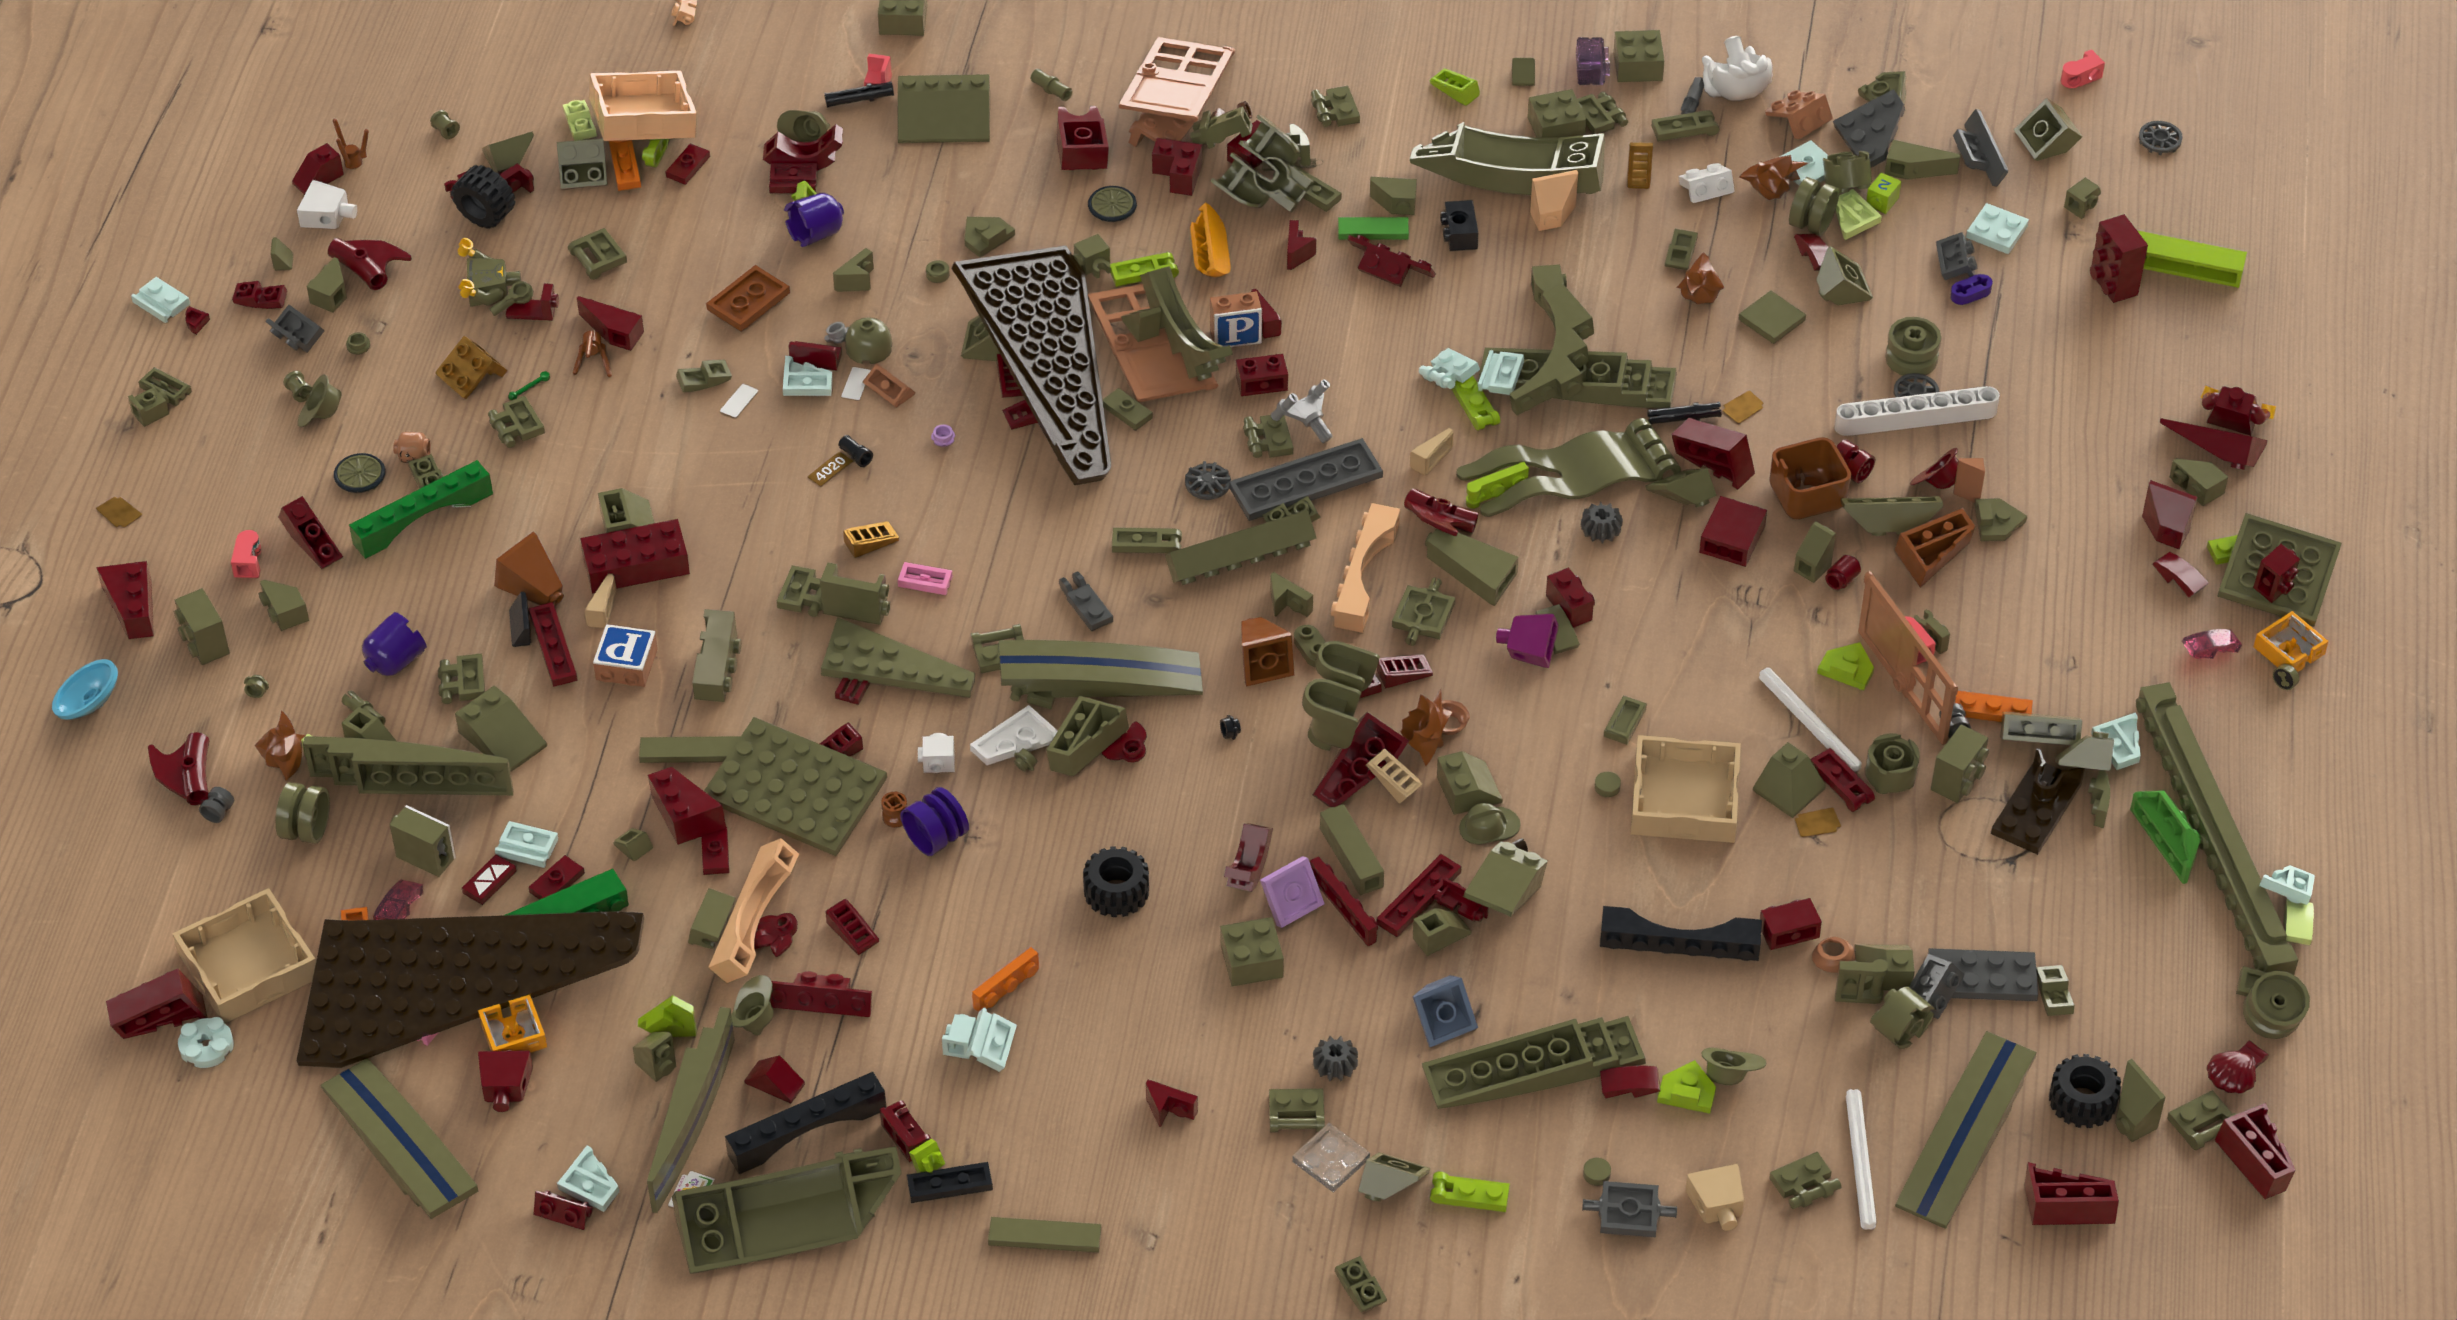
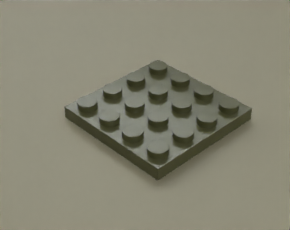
[2217,513,2342,627]

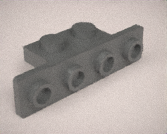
[1953,109,2009,187]

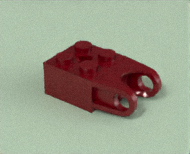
[1057,106,1109,170]

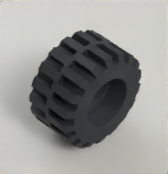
[451,165,515,229]
[1083,846,1149,917]
[2049,1054,2121,1128]

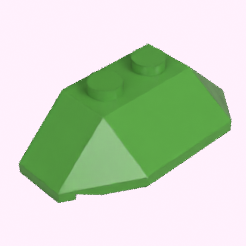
[2130,790,2201,884]

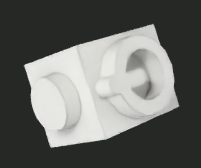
[918,733,955,773]

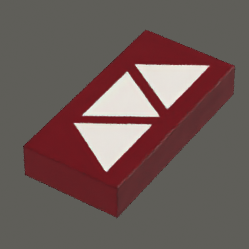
[462,854,517,905]

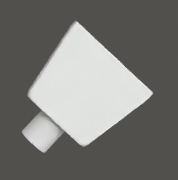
[297,180,357,229]

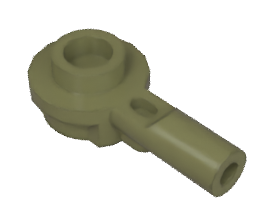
[489,281,534,316]

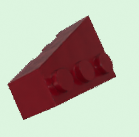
[1671,418,1755,490]
[96,561,154,639]
[648,767,726,845]
[106,968,208,1039]
[2215,1103,2296,1200]
[2024,1162,2119,1225]

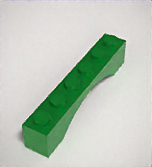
[349,460,493,559]

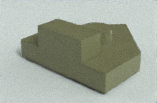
[1858,71,1906,106]
[964,217,1015,257]
[1974,498,2027,541]

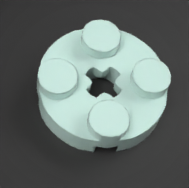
[178,1017,234,1068]

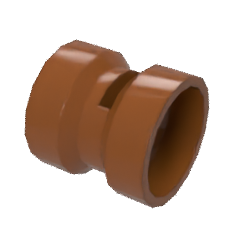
[881,791,907,828]

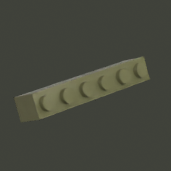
[1165,510,1317,585]

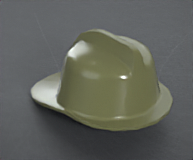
[777,110,830,142]
[297,375,342,427]
[1459,803,1521,845]
[731,975,774,1036]
[1701,1048,1767,1085]

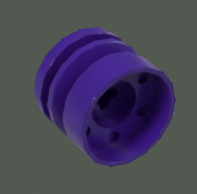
[901,787,969,856]

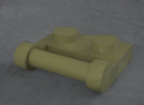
[568,228,627,280]
[971,624,1024,673]
[1835,959,1888,1004]
[1269,1088,1325,1132]
[2167,1090,2236,1150]

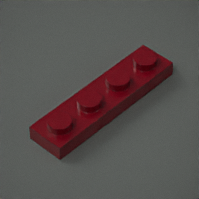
[529,602,578,687]
[1376,854,1462,937]
[1310,856,1378,946]

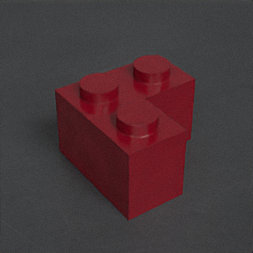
[1152,138,1202,196]

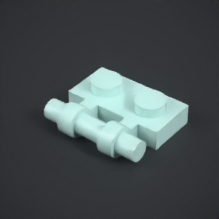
[1419,348,1480,389]

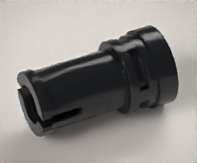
[838,435,873,467]

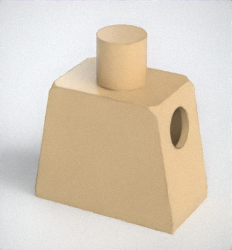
[1685,1164,1744,1231]

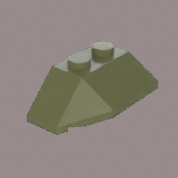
[1841,496,1943,536]

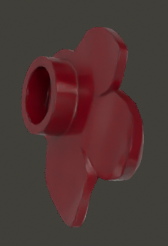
[1101,721,1147,762]
[754,913,798,957]

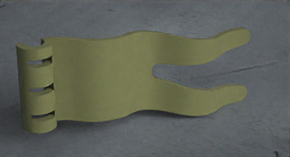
[1456,418,1681,517]

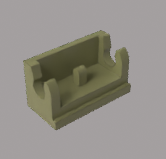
[688,888,736,949]

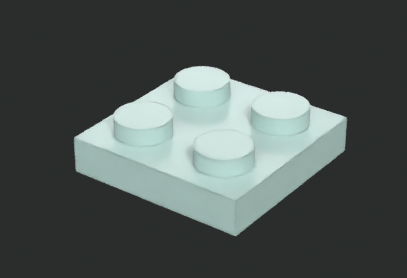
[1966,203,2029,254]

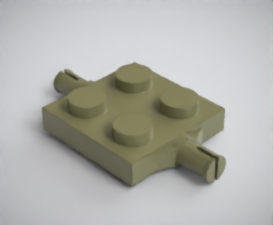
[1392,578,1455,646]

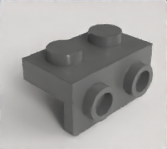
[265,305,325,353]

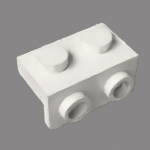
[1678,163,1734,203]

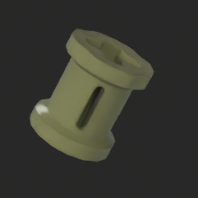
[430,110,460,139]
[283,371,312,402]

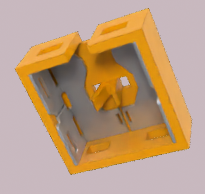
[2253,611,2329,672]
[478,994,547,1053]

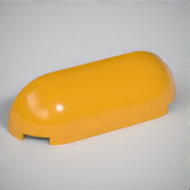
[1190,202,1231,277]

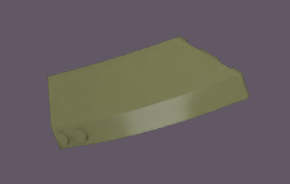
[1410,122,1605,195]
[672,1146,901,1274]

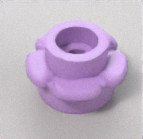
[931,424,955,447]

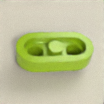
[642,139,669,168]

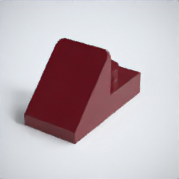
[1287,220,1317,270]
[1146,1079,1198,1127]

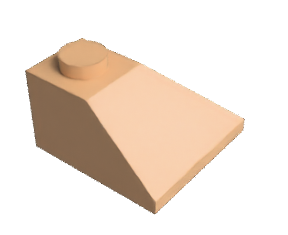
[1530,170,1578,231]

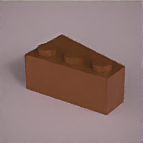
[1895,508,1976,588]

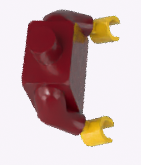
[2200,385,2276,436]

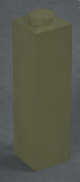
[1320,804,1384,896]

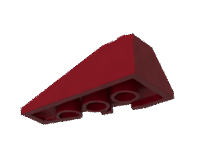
[1312,712,1409,807]

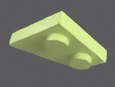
[1836,189,1882,240]

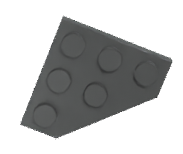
[1833,89,1905,168]

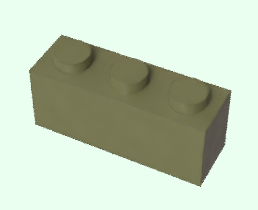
[2000,711,2082,745]

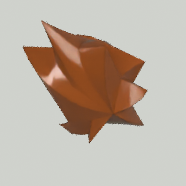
[1739,155,1809,200]
[1676,252,1724,304]
[1400,689,1452,766]
[254,710,306,781]

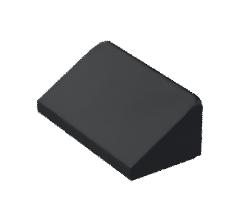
[509,591,531,647]

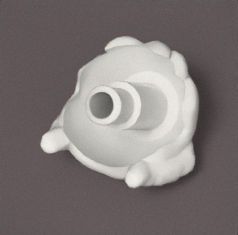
[1702,36,1773,101]

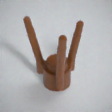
[333,118,369,169]
[573,330,612,377]

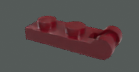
[1810,748,1875,812]

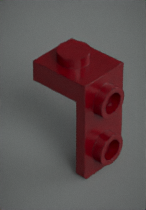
[506,283,559,321]

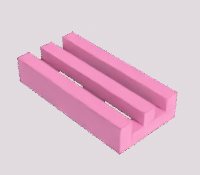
[898,562,953,595]

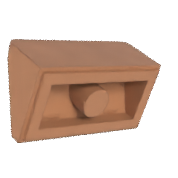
[863,363,916,408]
[1953,458,1985,503]

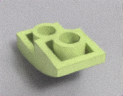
[563,100,597,141]
[2284,899,2314,945]

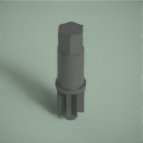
[1680,77,1704,114]

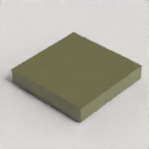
[1738,291,1806,344]

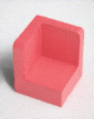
[864,54,892,86]

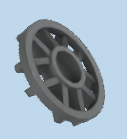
[2139,121,2183,155]
[1894,373,1939,397]
[1185,461,1231,500]

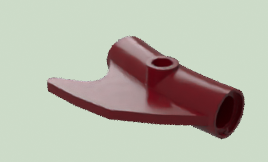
[328,238,412,290]
[1404,488,1479,536]
[148,732,210,806]

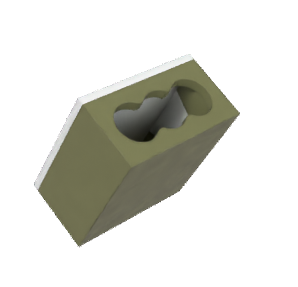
[390,805,456,877]

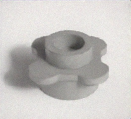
[824,322,849,343]

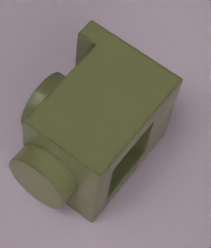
[2064,177,2101,219]
[128,387,169,427]

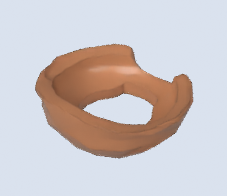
[1442,700,1470,735]
[1812,936,1855,973]

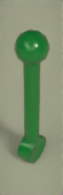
[508,371,550,400]

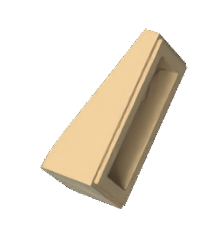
[1410,428,1454,475]
[585,574,617,628]
[1366,749,1422,804]

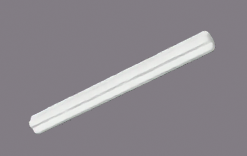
[1759,667,1862,772]
[1846,1089,1877,1230]

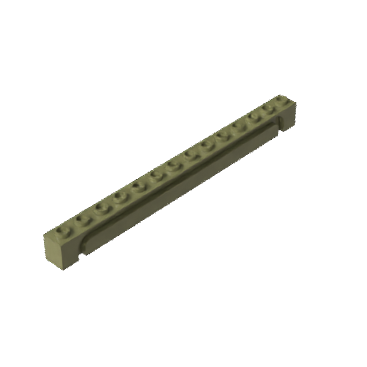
[2136,682,2298,975]

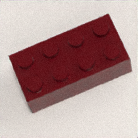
[580,519,690,594]

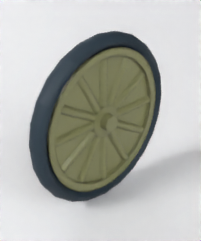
[1088,186,1137,222]
[334,453,386,493]

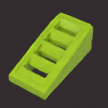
[1430,68,1480,106]

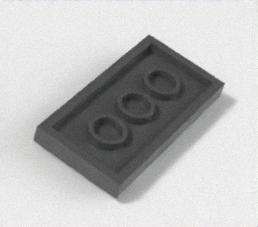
[1928,948,2038,1001]

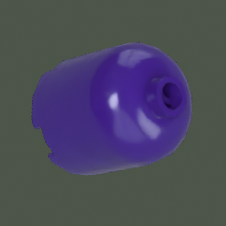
[784,193,844,247]
[362,612,427,676]

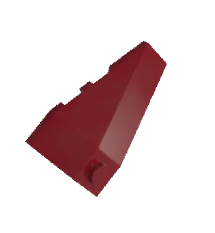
[2160,418,2268,470]

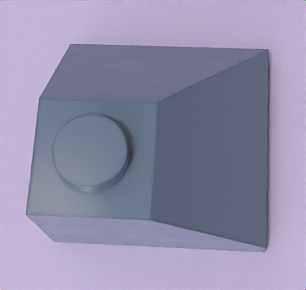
[1412,975,1478,1047]

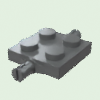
[1582,1181,1677,1237]

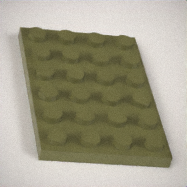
[704,717,888,856]

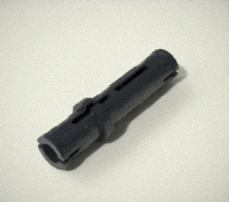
[824,81,894,108]
[1647,402,1722,425]

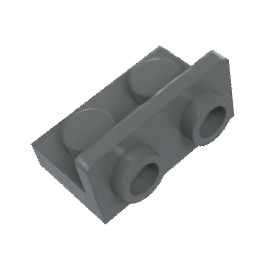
[1936,232,1978,280]
[1909,954,1964,1019]

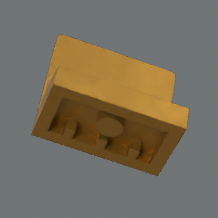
[435,336,508,399]

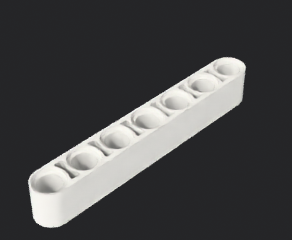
[1834,386,2000,436]

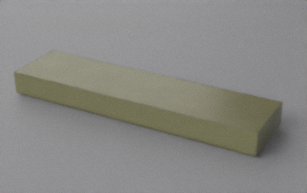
[639,736,741,763]
[988,1217,1102,1253]

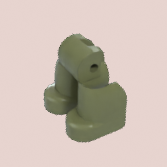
[1211,115,1314,212]
[1302,641,1380,751]

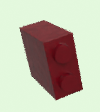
[1699,496,1767,567]

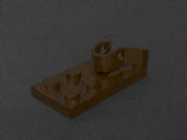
[1991,748,2085,855]

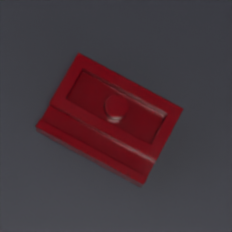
[769,163,818,193]

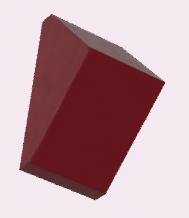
[744,1055,805,1104]

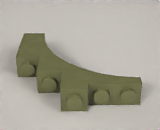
[1140,266,1233,381]
[1510,283,1594,415]

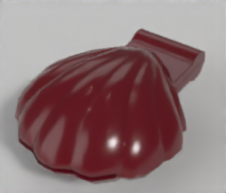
[2206,1040,2269,1094]

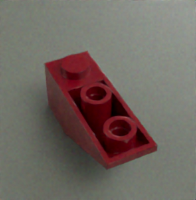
[577,296,644,351]
[278,496,343,569]

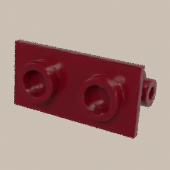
[1434,878,1489,922]
[533,1190,593,1230]

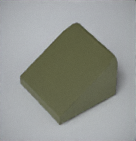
[1512,58,1535,86]
[271,237,293,271]
[613,828,653,861]

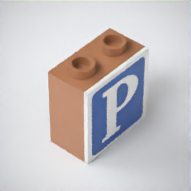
[1210,291,1262,347]
[593,624,658,687]

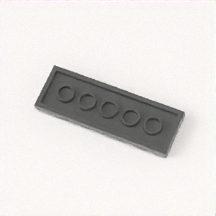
[1229,438,1383,521]

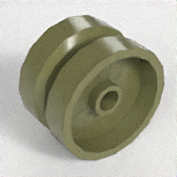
[1789,177,1839,236]
[1885,317,1941,376]
[275,782,330,844]
[2243,971,2310,1039]

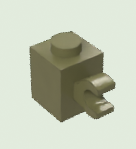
[1073,234,1111,278]

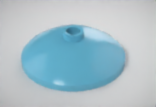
[52,659,118,720]

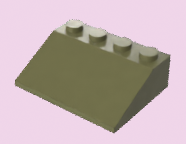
[898,74,990,143]

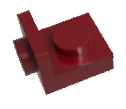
[500,163,534,193]

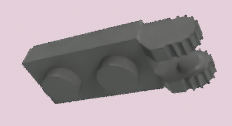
[1058,571,1113,631]

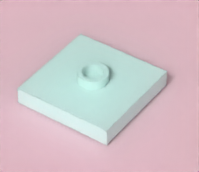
[1780,140,1828,186]

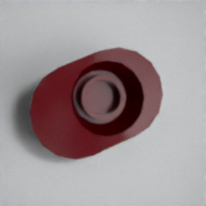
[1910,448,1958,489]

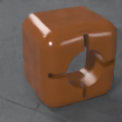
[1769,437,1851,520]

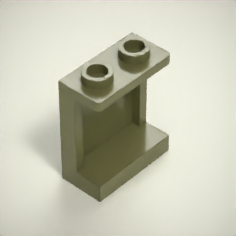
[820,563,891,625]

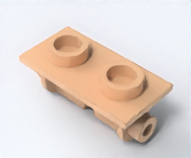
[671,0,697,26]

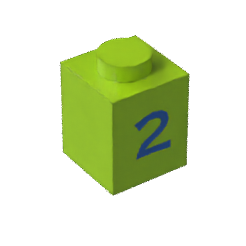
[1866,173,1902,214]

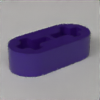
[1950,274,1993,305]

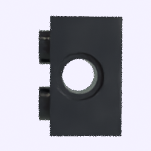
[1440,200,1478,251]

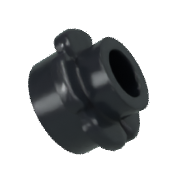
[1220,715,1241,740]

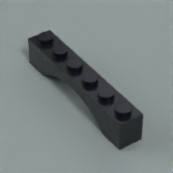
[1600,906,1762,961]
[725,1072,886,1175]

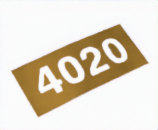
[807,452,853,486]

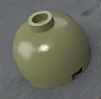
[845,317,892,364]

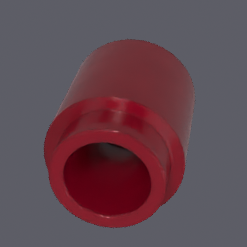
[1825,555,1861,590]

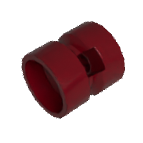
[1836,439,1876,484]

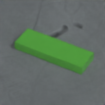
[1338,217,1409,240]

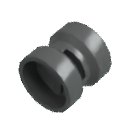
[1939,703,1971,738]
[199,787,235,823]

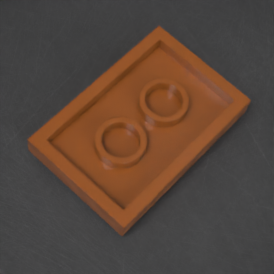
[706,265,790,331]

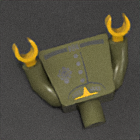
[458,238,521,307]

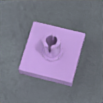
[1260,856,1325,928]

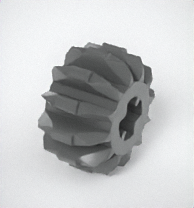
[1580,502,1623,544]
[1313,1036,1358,1081]

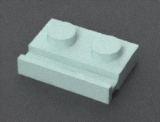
[131,277,190,323]
[1478,350,1524,395]
[495,821,558,868]
[966,1008,1017,1072]

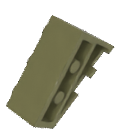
[692,609,742,702]
[1046,696,1129,777]

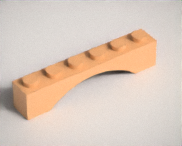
[1331,503,1400,633]
[708,838,799,983]

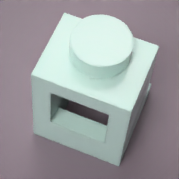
[942,1014,976,1059]

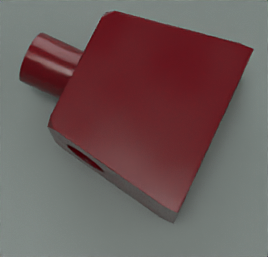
[478,1051,533,1112]

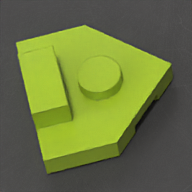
[1817,642,1874,691]
[638,995,697,1037]
[1657,1060,1716,1114]

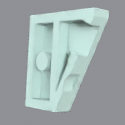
[783,356,833,396]
[2091,713,2141,770]
[2259,865,2315,905]
[557,1145,619,1212]

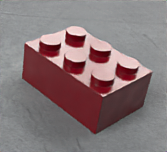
[2090,214,2148,303]

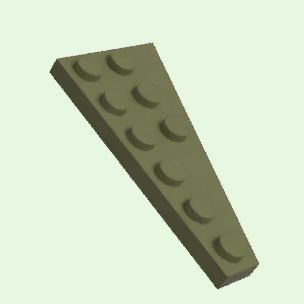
[821,617,975,698]

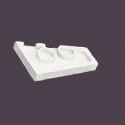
[970,705,1058,765]

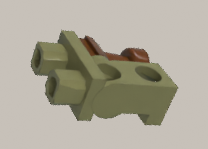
[1190,101,1253,149]

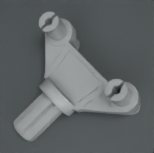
[1271,380,1333,443]

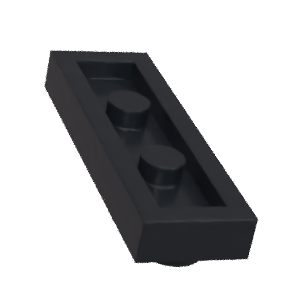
[907,1162,993,1203]

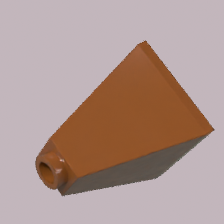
[494,531,564,606]
[1241,617,1295,687]

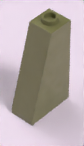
[1425,528,1518,606]

